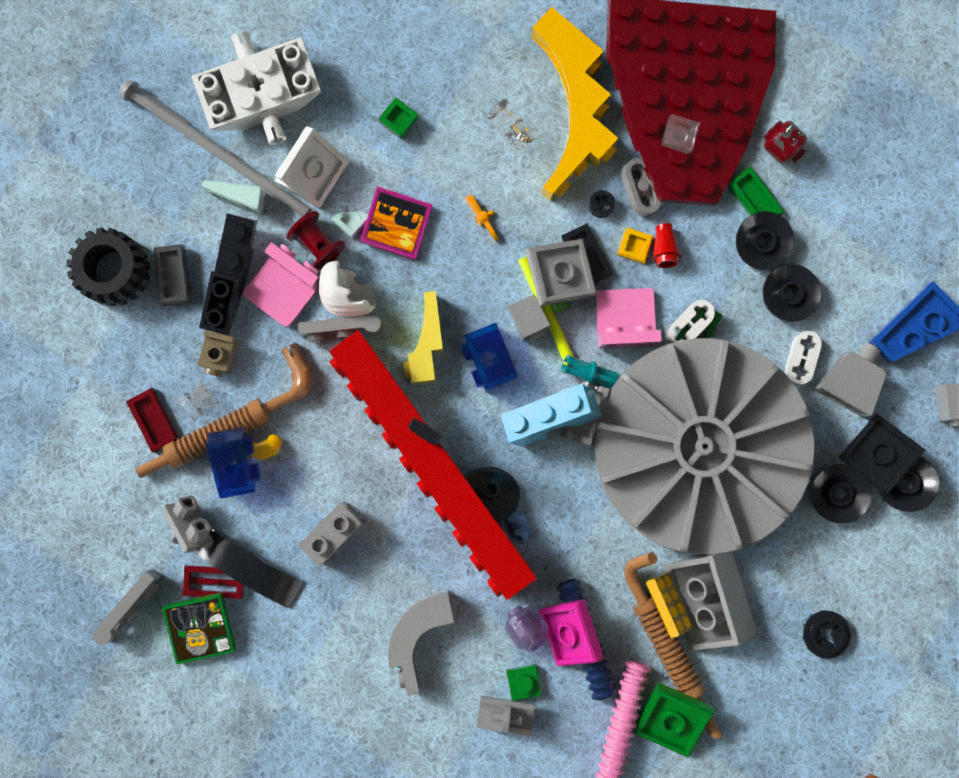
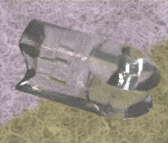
[487,99,534,150]

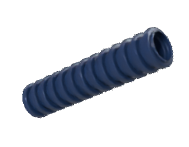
[556,578,617,701]

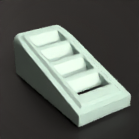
[202,180,266,215]

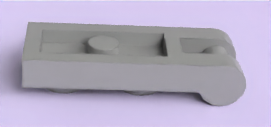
[298,315,383,342]
[93,569,162,645]

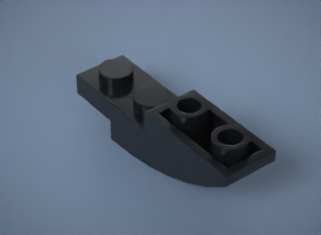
[199,214,258,335]

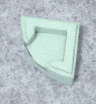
[331,211,368,239]

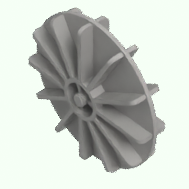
[595,338,814,554]

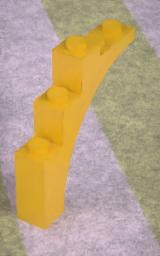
[531,6,618,201]

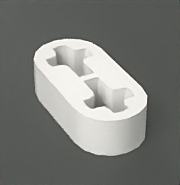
[666,300,715,344]
[784,331,822,386]

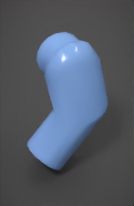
[504,510,530,544]

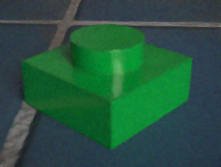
[378,97,419,139]
[506,664,541,700]

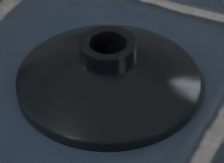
[735,211,794,270]
[762,264,821,322]
[878,457,940,512]
[810,464,872,524]
[466,467,520,523]

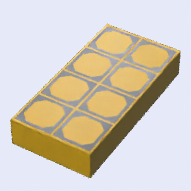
[646,572,694,638]

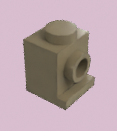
[198,330,239,377]

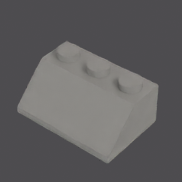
[664,551,758,651]

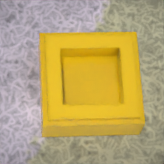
[617,227,654,265]

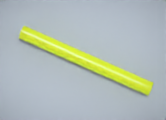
[518,256,574,365]

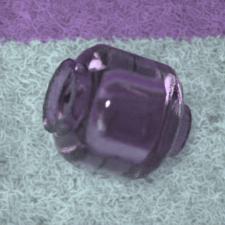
[504,606,549,652]

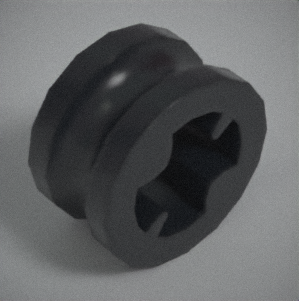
[588,190,615,218]

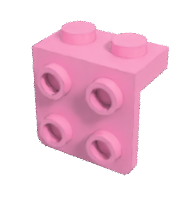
[243,242,319,327]

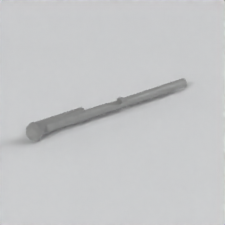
[120,80,311,216]

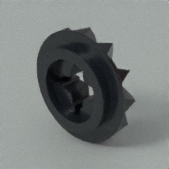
[802,610,851,659]

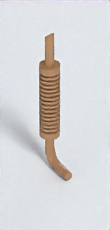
[624,552,722,739]

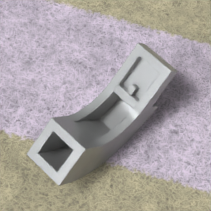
[388,590,455,696]

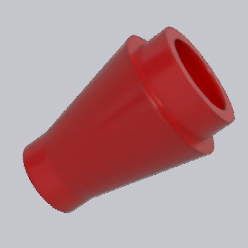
[653,223,682,269]

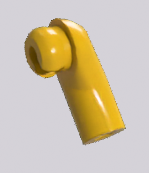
[237,434,283,460]

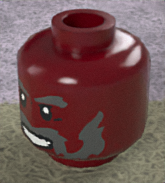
[763,120,808,164]

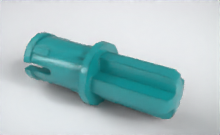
[561,355,620,389]

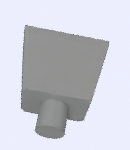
[814,343,886,418]

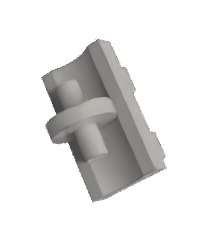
[162,496,214,553]
[477,696,535,736]

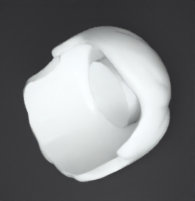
[319,261,376,318]

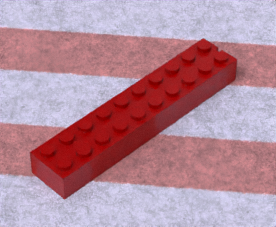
[329,330,537,600]

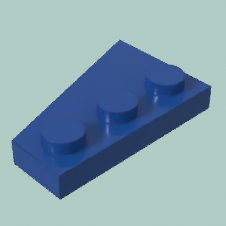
[868,281,959,363]

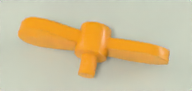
[466,194,500,242]

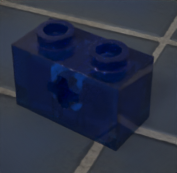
[460,323,518,392]
[206,427,261,499]

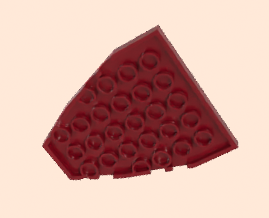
[606,0,776,206]

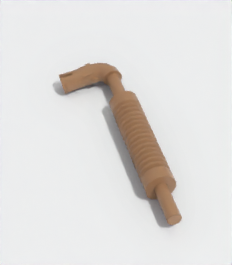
[136,343,313,478]

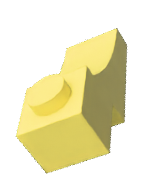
[403,291,444,385]

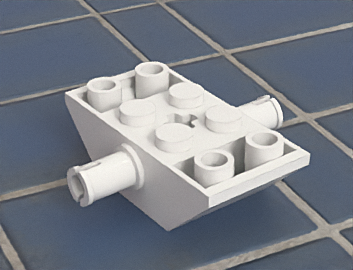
[191,31,321,145]

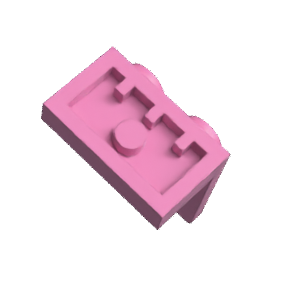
[595,288,662,349]

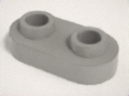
[621,158,661,216]

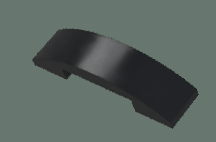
[193,526,304,608]

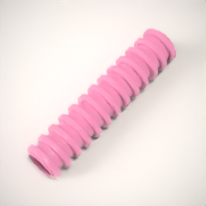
[596,660,651,778]

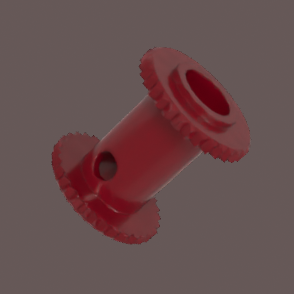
[287,211,345,270]

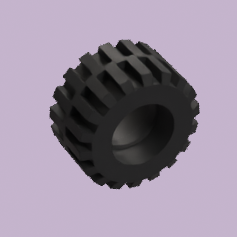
[66,228,151,306]

